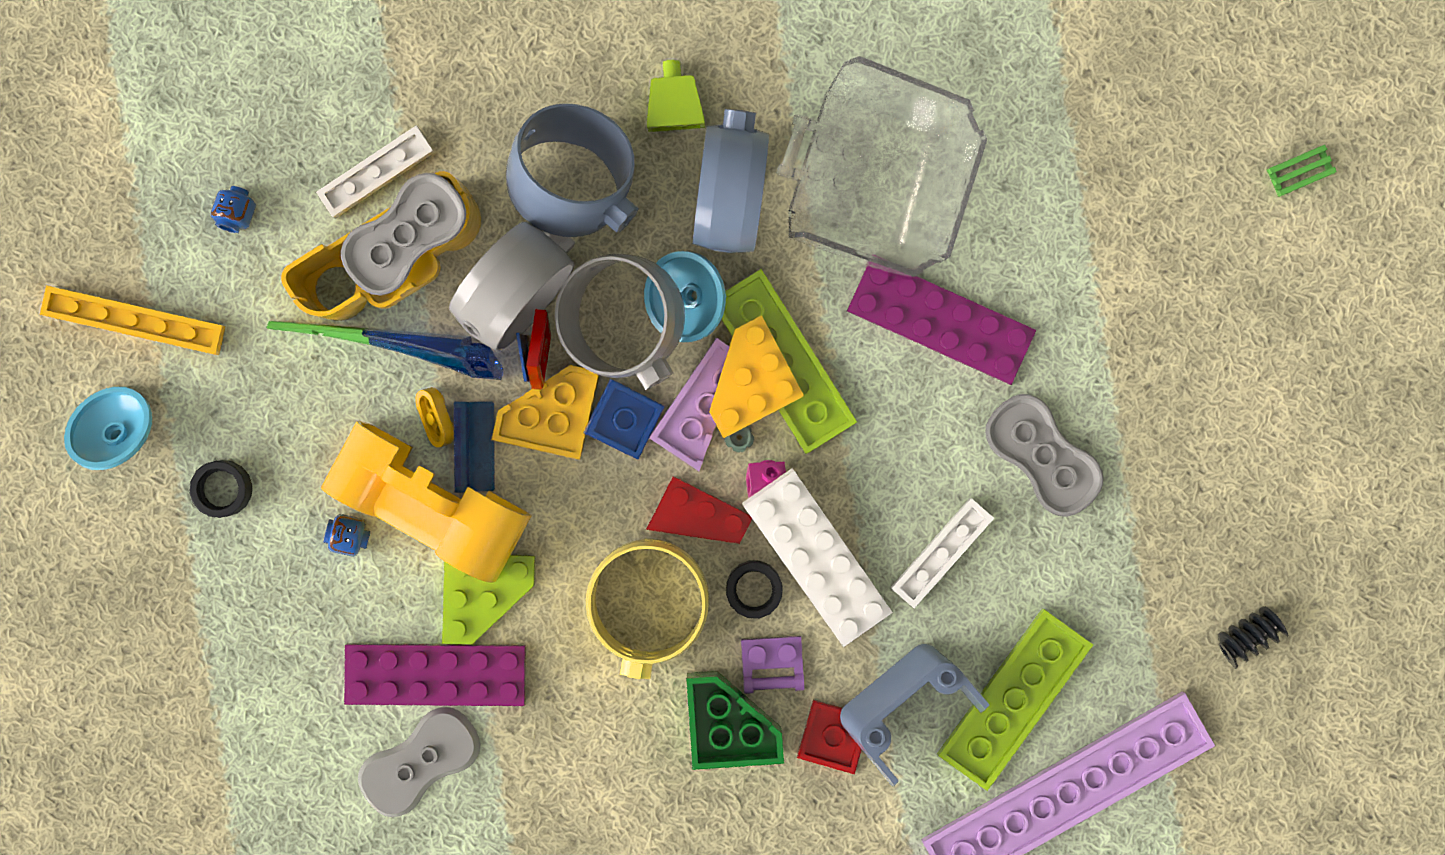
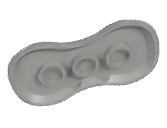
[341,173,466,295]
[985,394,1104,517]
[358,707,480,817]

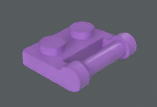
[741,636,804,694]

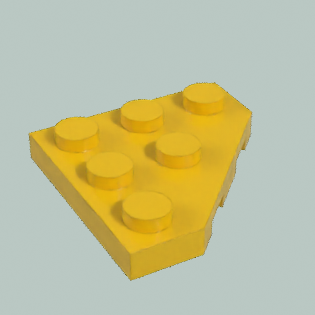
[709,315,804,438]
[491,365,600,460]

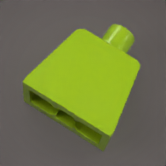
[647,60,705,132]

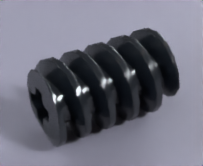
[1218,606,1288,669]

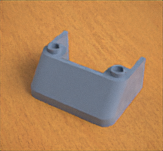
[840,644,989,787]

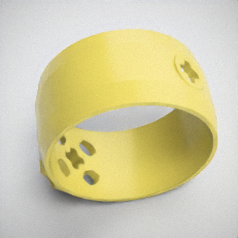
[586,539,709,679]

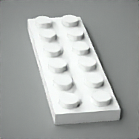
[742,468,893,647]

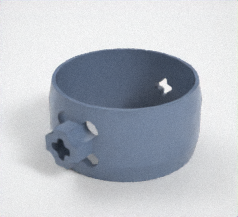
[506,104,639,237]
[693,108,769,253]

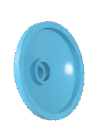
[644,251,726,342]
[64,387,152,470]

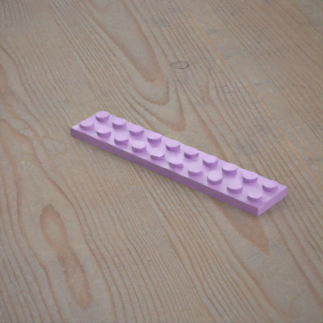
[921,692,1215,855]

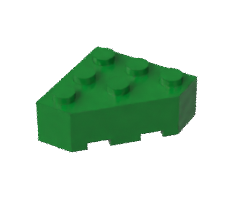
[686,671,784,770]

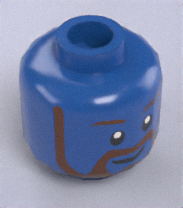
[211,186,256,233]
[323,514,371,557]

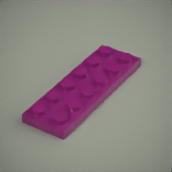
[846,256,1036,385]
[344,644,526,706]

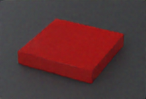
[526,309,551,390]
[797,699,862,775]

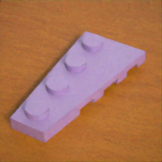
[649,338,729,471]

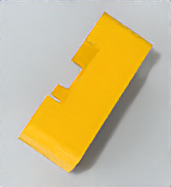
[281,171,481,321]
[321,421,532,583]

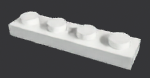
[316,126,435,219]
[891,498,994,608]

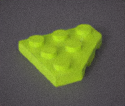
[442,555,535,645]

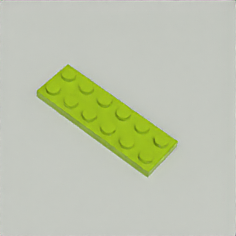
[721,269,857,454]
[937,608,1093,791]

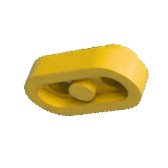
[416,387,455,448]

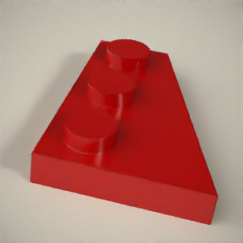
[646,476,752,544]

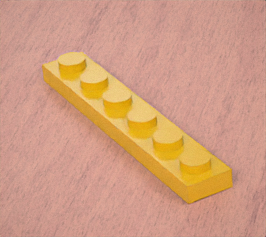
[40,285,226,355]

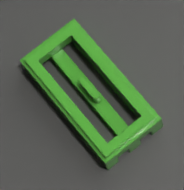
[1267,145,1337,197]

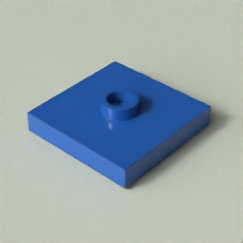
[583,379,665,460]

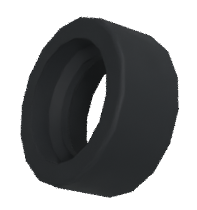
[189,460,252,518]
[726,560,783,619]

